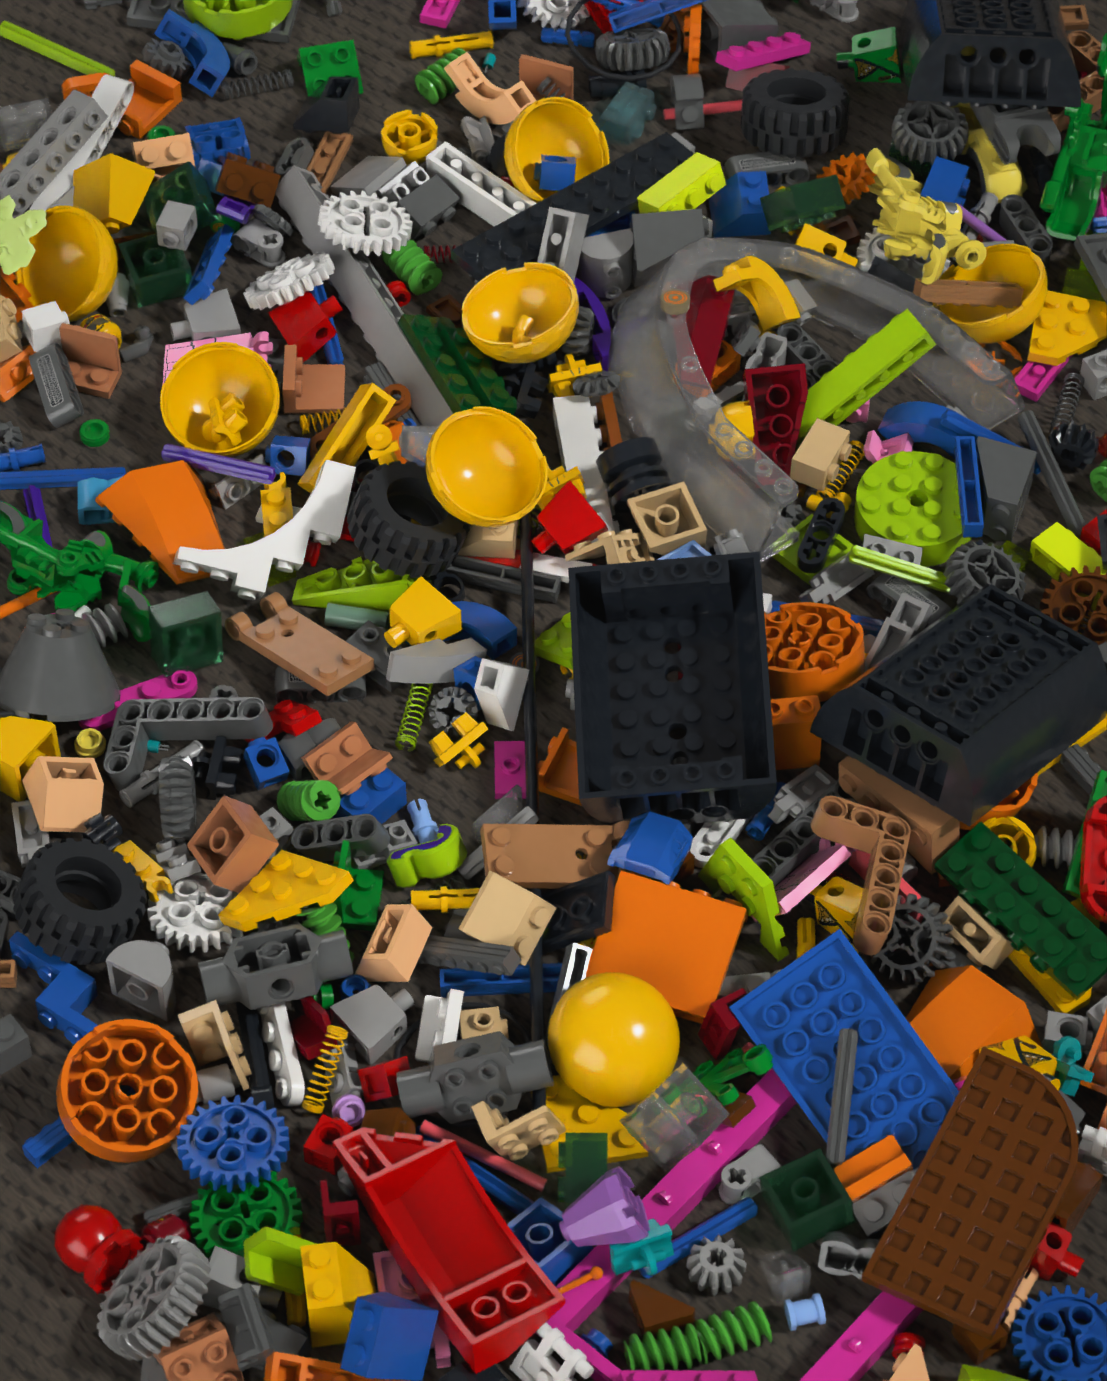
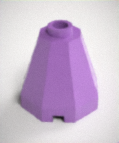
[559,1166,650,1247]

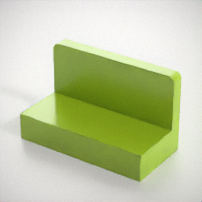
[244,1226,317,1296]

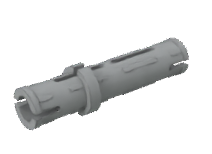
[951,192,999,261]
[119,740,206,808]

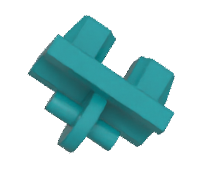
[1051,1036,1095,1097]
[609,1218,674,1276]

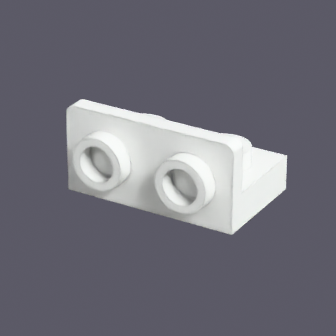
[415,989,464,1063]

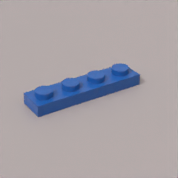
[183,223,234,305]

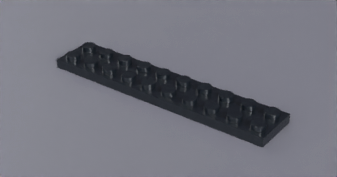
[451,132,694,282]

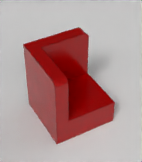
[357,1056,410,1103]

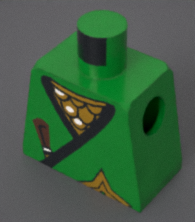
[837,27,901,83]

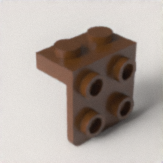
[215,152,281,208]

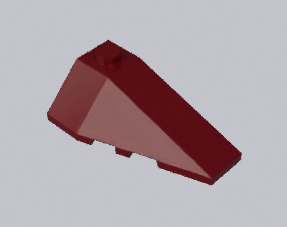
[670,275,736,392]
[743,363,808,489]

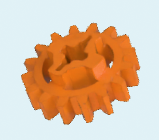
[815,152,877,207]

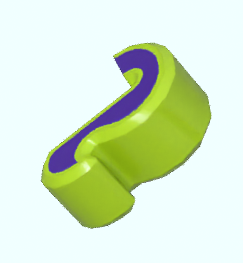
[386,824,467,888]

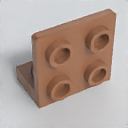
[519,54,574,101]
[59,323,122,399]
[283,345,345,413]
[301,721,393,795]
[152,1313,245,1381]

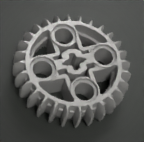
[97,1235,211,1361]

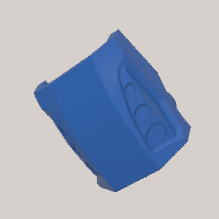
[185,117,251,167]
[607,811,693,885]

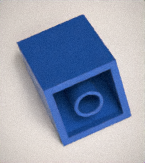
[340,1292,439,1381]

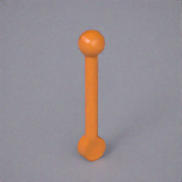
[558,1266,603,1294]

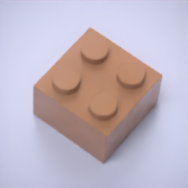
[186,795,279,893]

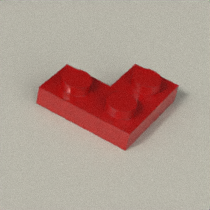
[244,700,323,743]

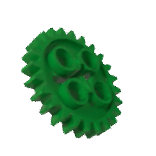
[189,1171,303,1258]

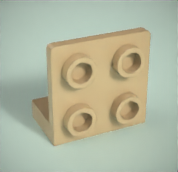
[564,529,654,564]
[178,1000,252,1090]
[471,1101,566,1161]

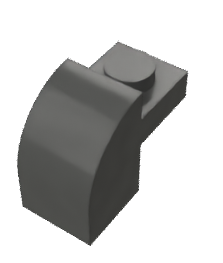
[670,74,705,131]

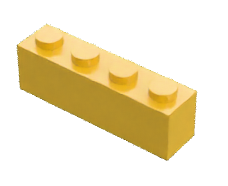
[297,383,396,494]

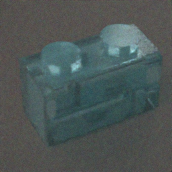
[599,82,657,145]

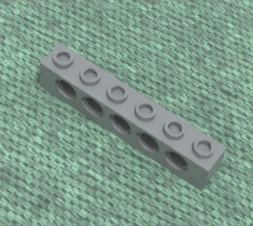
[0,89,108,218]

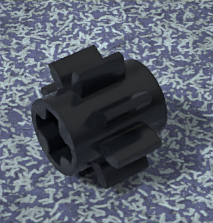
[82,813,123,851]

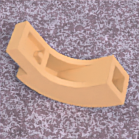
[444,52,536,125]

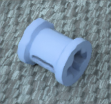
[784,1293,826,1331]

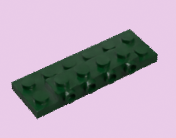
[398,314,517,415]
[934,821,1107,1000]

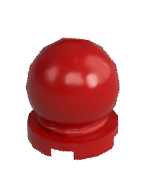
[55,1205,144,1294]

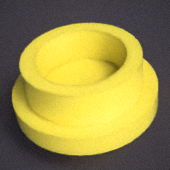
[74,728,106,758]

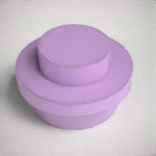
[332,1094,366,1127]

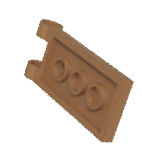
[225,592,374,696]
[480,821,630,889]

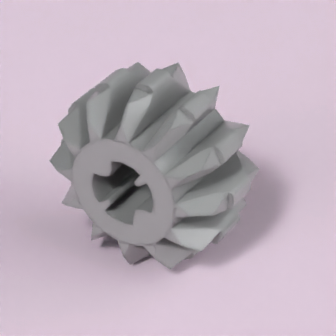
[686,1234,746,1296]

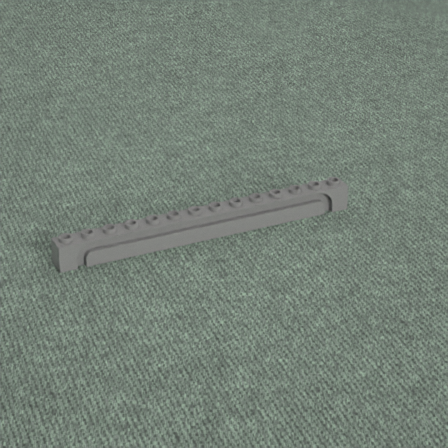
[275,165,453,440]

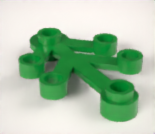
[654,1044,773,1118]

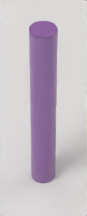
[957,203,1006,242]

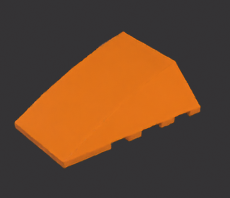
[95,460,225,584]
[906,965,1042,1084]

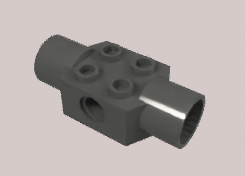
[198,924,353,1010]
[396,1031,554,1124]

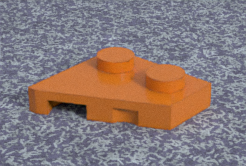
[683,4,702,74]

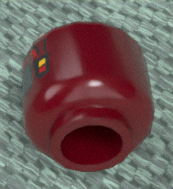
[139,1214,192,1250]

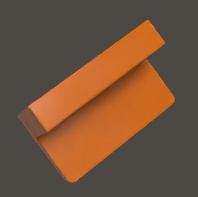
[0,344,36,403]
[834,1135,914,1204]

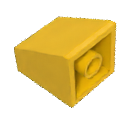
[73,153,155,234]
[0,716,61,802]
[300,1242,376,1347]

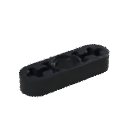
[797,498,845,573]

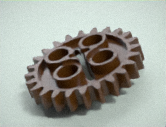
[1039,565,1107,646]

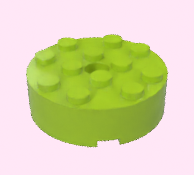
[183,0,293,40]
[854,451,972,567]

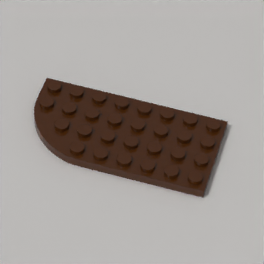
[862,1047,1079,1340]

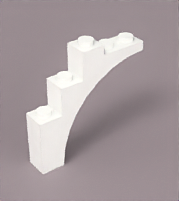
[173,460,356,600]

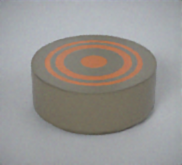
[660,289,690,315]

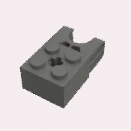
[970,104,1061,165]

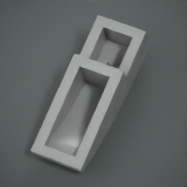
[864,592,933,673]
[386,638,487,684]

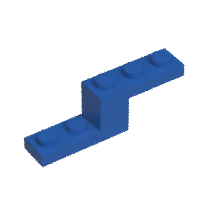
[9,931,99,1045]

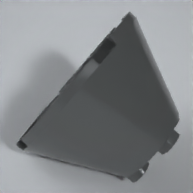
[0,609,120,722]

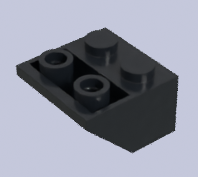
[293,76,360,134]

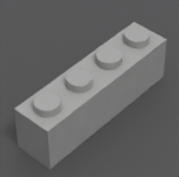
[537,207,589,283]

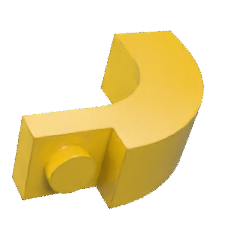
[713,256,801,331]

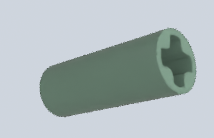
[324,603,390,630]

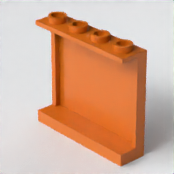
[585,871,748,1024]

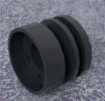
[596,437,672,513]

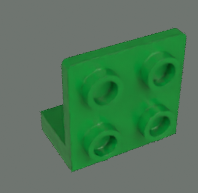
[297,40,363,97]
[333,840,384,931]

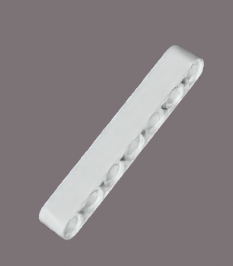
[29,74,134,210]

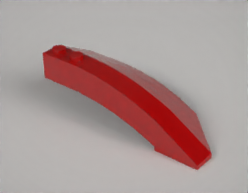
[332,1127,566,1374]

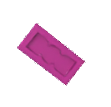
[494,741,526,799]

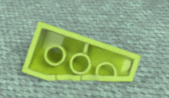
[292,557,418,612]

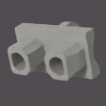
[376,161,430,203]

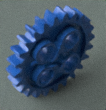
[177,1095,290,1192]
[1010,1285,1107,1381]

